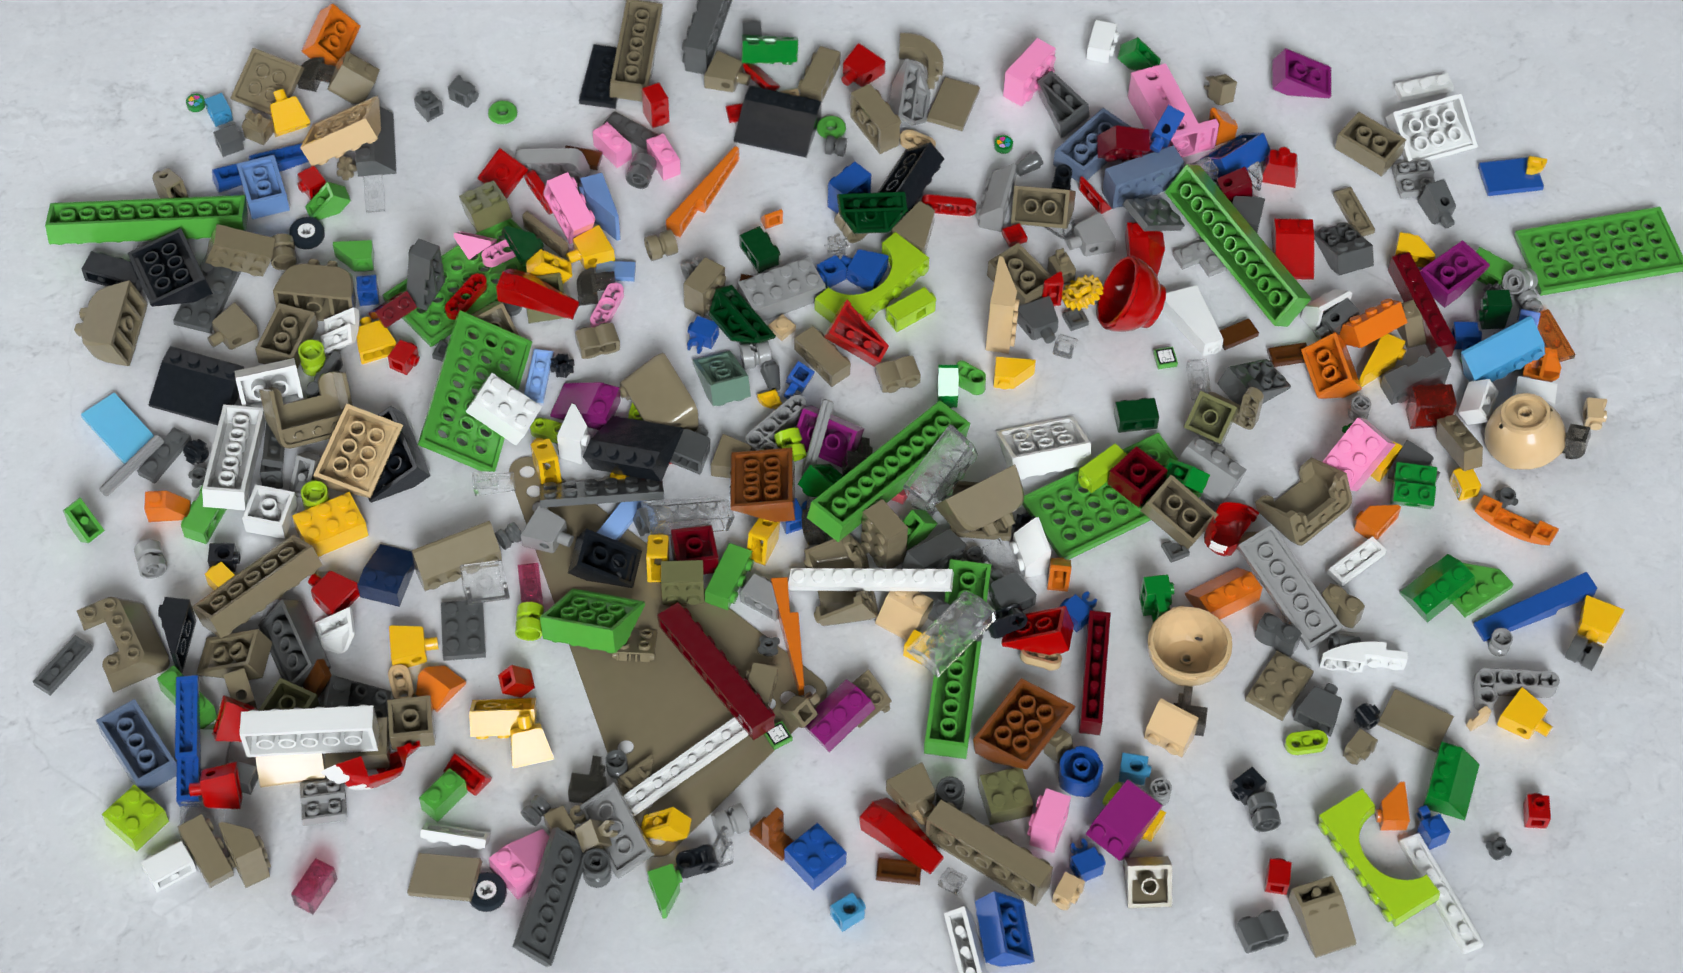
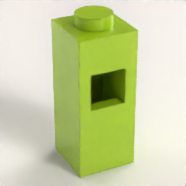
[886,287,936,332]
[1078,443,1127,493]

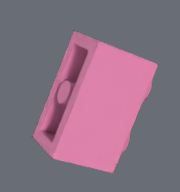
[593,122,632,168]
[646,133,681,181]

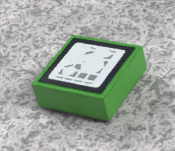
[1153,347,1178,369]
[764,721,793,750]

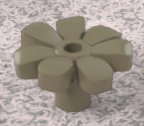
[336,156,357,180]

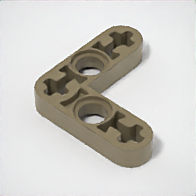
[1208,387,1264,430]

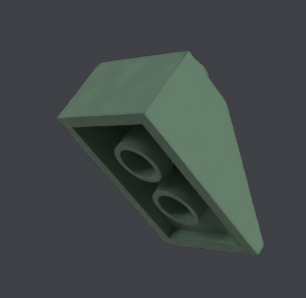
[692,351,751,406]

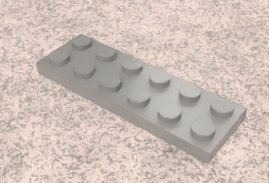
[1237,524,1343,650]

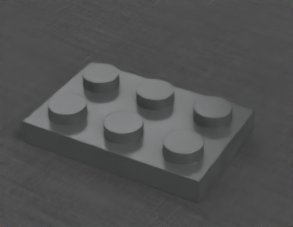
[1123,199,1185,231]
[441,599,486,661]

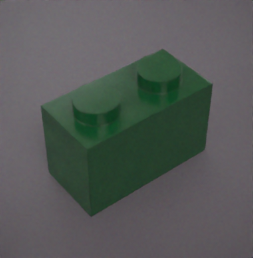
[739,226,780,274]
[1476,290,1513,329]
[1114,398,1159,433]

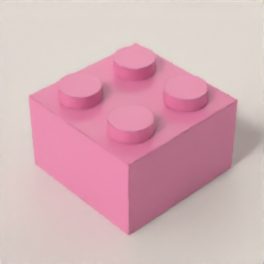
[1027,788,1071,853]

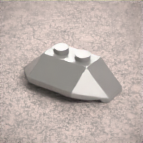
[889,59,931,126]

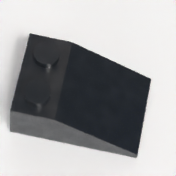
[568,529,642,588]
[158,597,196,674]

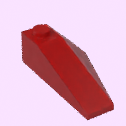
[1125,222,1165,277]
[496,269,579,320]
[859,798,944,875]

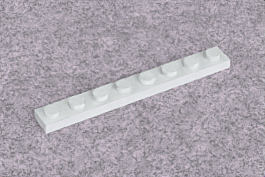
[788,568,954,592]
[623,718,748,816]

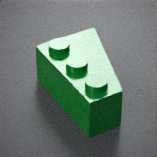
[741,35,798,65]

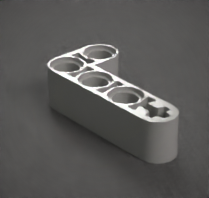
[514,148,590,186]
[746,395,806,451]
[1473,668,1560,711]

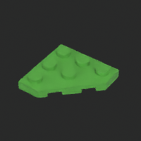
[1425,563,1514,617]

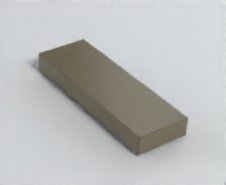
[1333,187,1375,237]
[522,211,569,258]

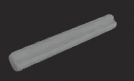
[801,399,834,476]
[99,435,164,496]

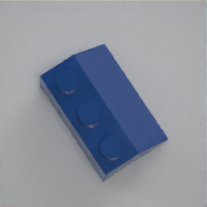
[1200,133,1271,178]
[975,891,1035,967]

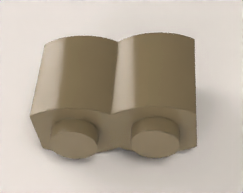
[575,323,620,359]
[875,356,921,393]
[1321,583,1365,629]

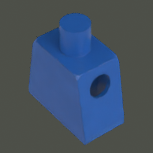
[1150,105,1185,153]
[841,249,889,292]

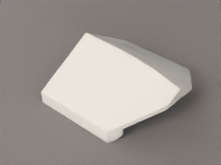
[315,607,355,654]

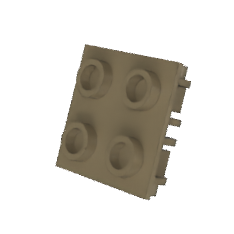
[612,629,658,663]
[852,669,892,728]

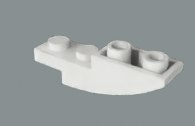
[1320,642,1408,673]

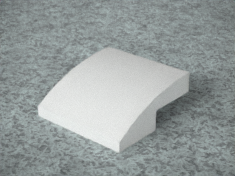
[320,307,359,355]

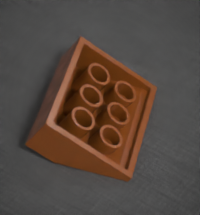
[730,448,795,522]
[973,678,1075,770]

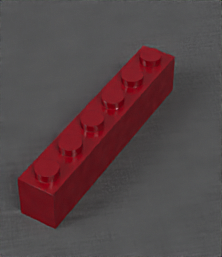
[1388,252,1456,357]
[1079,610,1111,735]

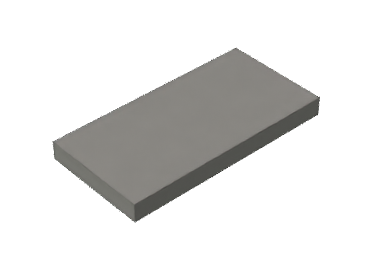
[580,782,655,879]

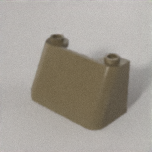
[619,353,699,432]
[1255,457,1352,546]
[804,534,879,626]

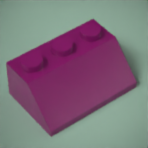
[791,405,865,468]
[804,679,876,752]

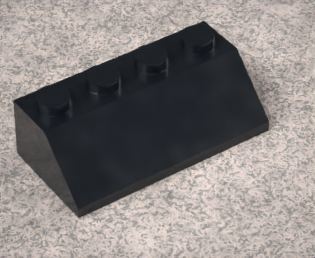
[877,142,945,213]

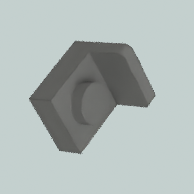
[260,461,283,489]

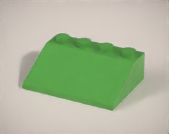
[540,589,645,653]

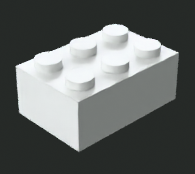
[234,358,304,408]
[466,373,542,445]

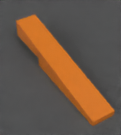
[666,146,739,237]
[771,577,804,696]

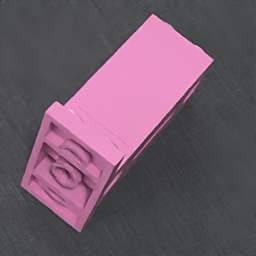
[1128,63,1219,157]

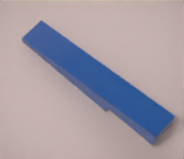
[212,143,309,193]
[1473,572,1597,642]
[175,675,202,807]

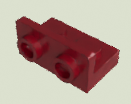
[368,291,417,328]

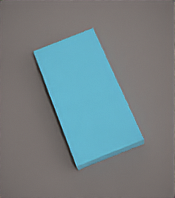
[81,393,154,464]

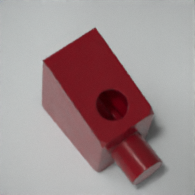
[1217,167,1253,203]

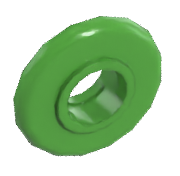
[488,101,518,124]
[816,116,846,139]

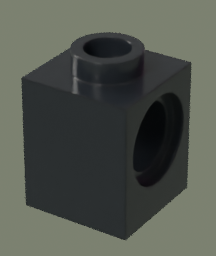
[208,543,240,572]
[1230,767,1267,806]

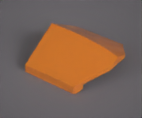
[1522,347,1561,382]
[416,666,467,712]

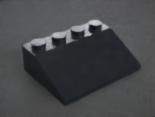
[734,85,822,158]
[127,228,213,307]
[148,346,244,426]
[368,406,431,503]
[583,416,684,482]

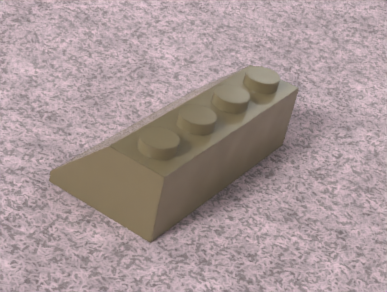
[412,520,502,591]

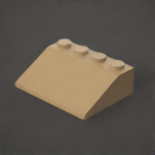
[300,96,381,166]
[986,256,1020,354]
[313,403,403,498]

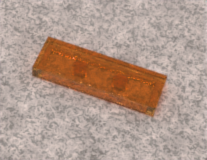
[1538,309,1575,362]

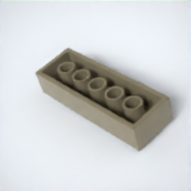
[610,0,663,102]
[192,535,323,638]
[925,800,1053,906]

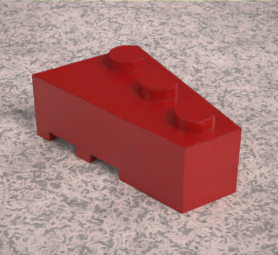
[824,299,889,367]

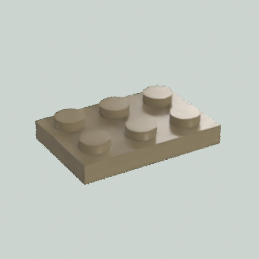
[1245,651,1314,721]

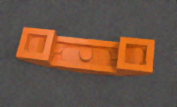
[1475,495,1559,546]

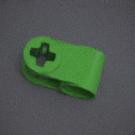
[957,360,986,395]

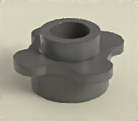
[188,467,207,488]
[1495,487,1518,508]
[963,546,987,563]
[758,635,780,657]
[1486,837,1512,860]

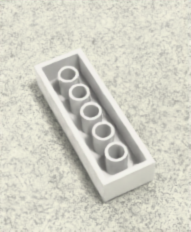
[202,404,265,510]
[240,705,379,757]

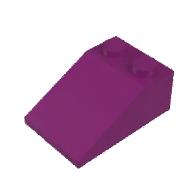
[1272,48,1332,98]
[1420,240,1490,308]
[550,382,621,430]
[1085,779,1163,861]

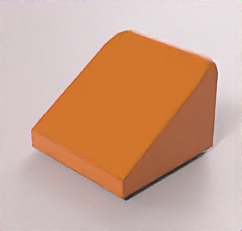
[760,209,783,229]

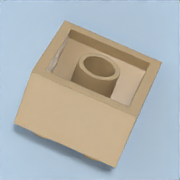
[875,591,933,641]
[1144,698,1199,757]

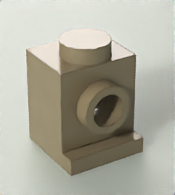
[1343,728,1378,765]

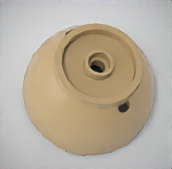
[1484,393,1566,470]
[1147,606,1232,687]

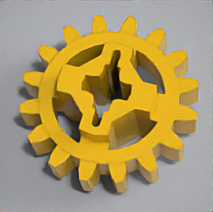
[1062,275,1104,311]

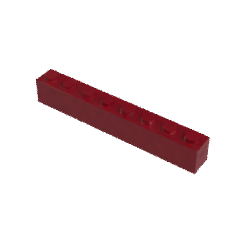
[657,603,775,740]

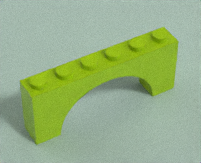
[815,232,929,323]
[1318,788,1440,927]

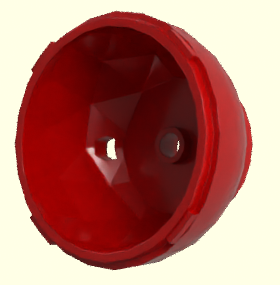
[1097,256,1166,332]

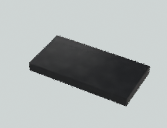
[579,44,618,109]

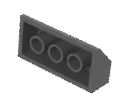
[353,103,397,177]
[258,599,331,687]

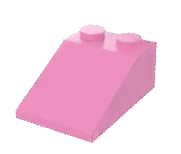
[489,829,549,900]

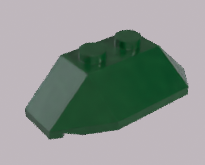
[837,192,907,234]
[709,285,776,344]

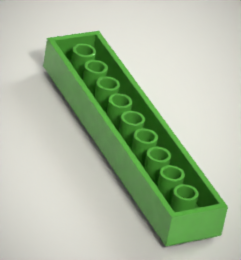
[1164,164,1312,327]
[45,195,248,245]
[807,401,971,542]
[924,559,991,759]

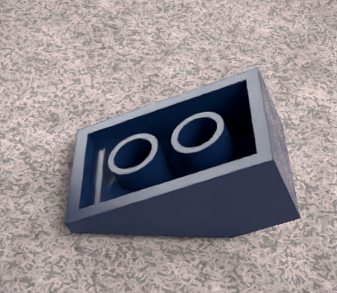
[357,544,415,607]

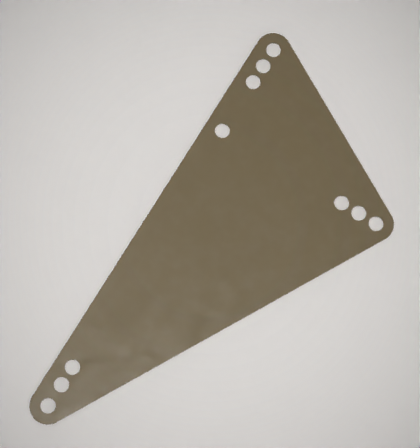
[509,457,827,857]

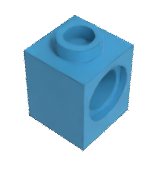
[204,93,233,127]
[1118,753,1151,785]
[830,892,866,932]

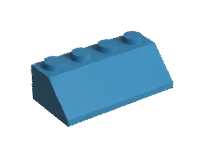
[1461,316,1545,382]

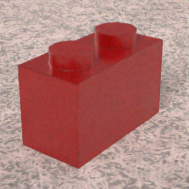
[642,82,669,129]

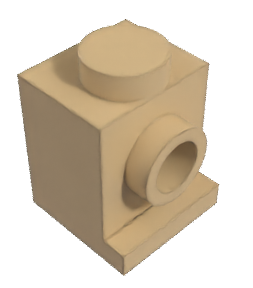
[1583,397,1607,430]
[1052,872,1085,910]

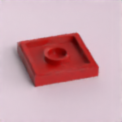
[477,148,529,199]

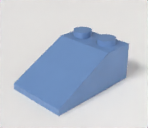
[237,155,290,219]
[578,173,620,241]

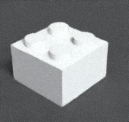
[242,484,298,539]

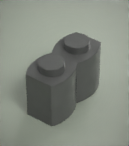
[1255,613,1302,657]
[1235,910,1289,953]

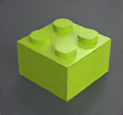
[102,784,169,852]

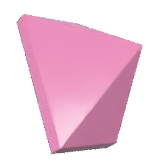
[454,231,497,259]

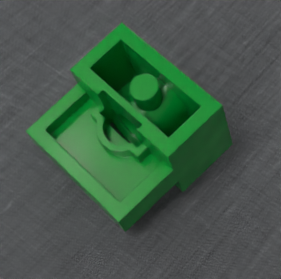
[1390,462,1438,509]
[1139,575,1174,623]

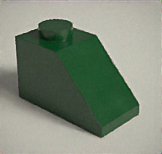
[501,226,544,265]

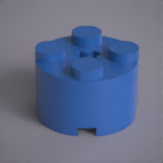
[1058,746,1103,797]

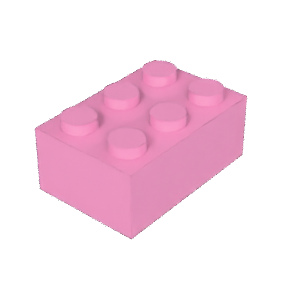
[1003,38,1056,107]
[543,172,595,244]
[1322,417,1396,491]

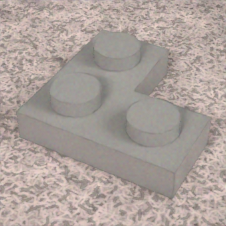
[1173,240,1226,277]

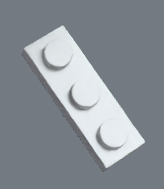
[1394,73,1454,102]
[1327,536,1387,587]
[420,823,491,849]

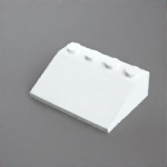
[1386,94,1478,162]
[996,416,1092,479]

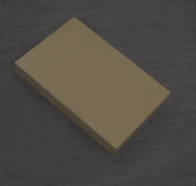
[927,77,980,131]
[1377,689,1454,752]
[407,853,482,902]

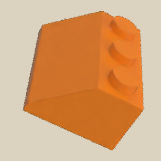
[301,4,361,67]
[1339,298,1407,348]
[1301,332,1362,399]
[1185,567,1263,620]

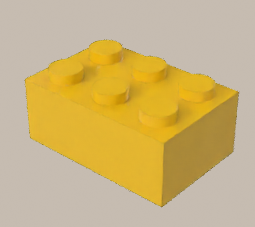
[292,492,368,557]

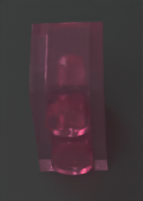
[518,563,544,607]
[291,858,337,914]

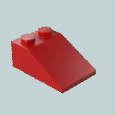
[1271,219,1314,280]
[1001,606,1074,655]

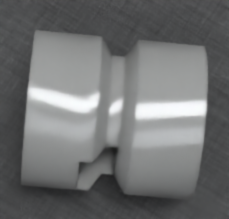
[1503,268,1538,294]
[740,341,772,370]
[134,539,167,579]
[711,803,750,840]

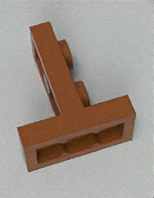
[750,807,794,861]

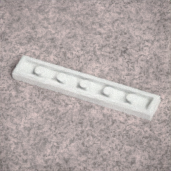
[1399,832,1484,954]

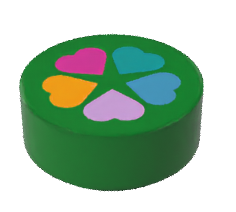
[186,94,206,112]
[994,135,1013,154]

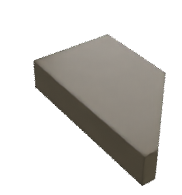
[619,754,654,791]

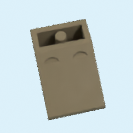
[1288,876,1357,958]

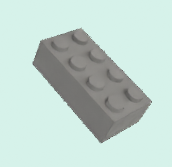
[738,257,825,321]

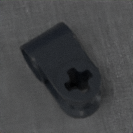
[1051,164,1072,190]
[984,603,1028,639]
[675,844,719,878]

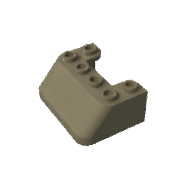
[259,371,353,449]
[77,597,170,693]

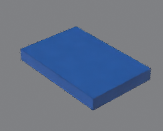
[1478,157,1544,196]

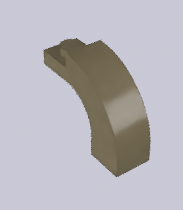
[899,33,943,89]

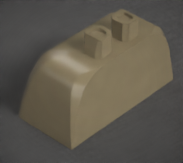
[273,259,356,321]
[74,280,148,366]
[934,464,1024,537]

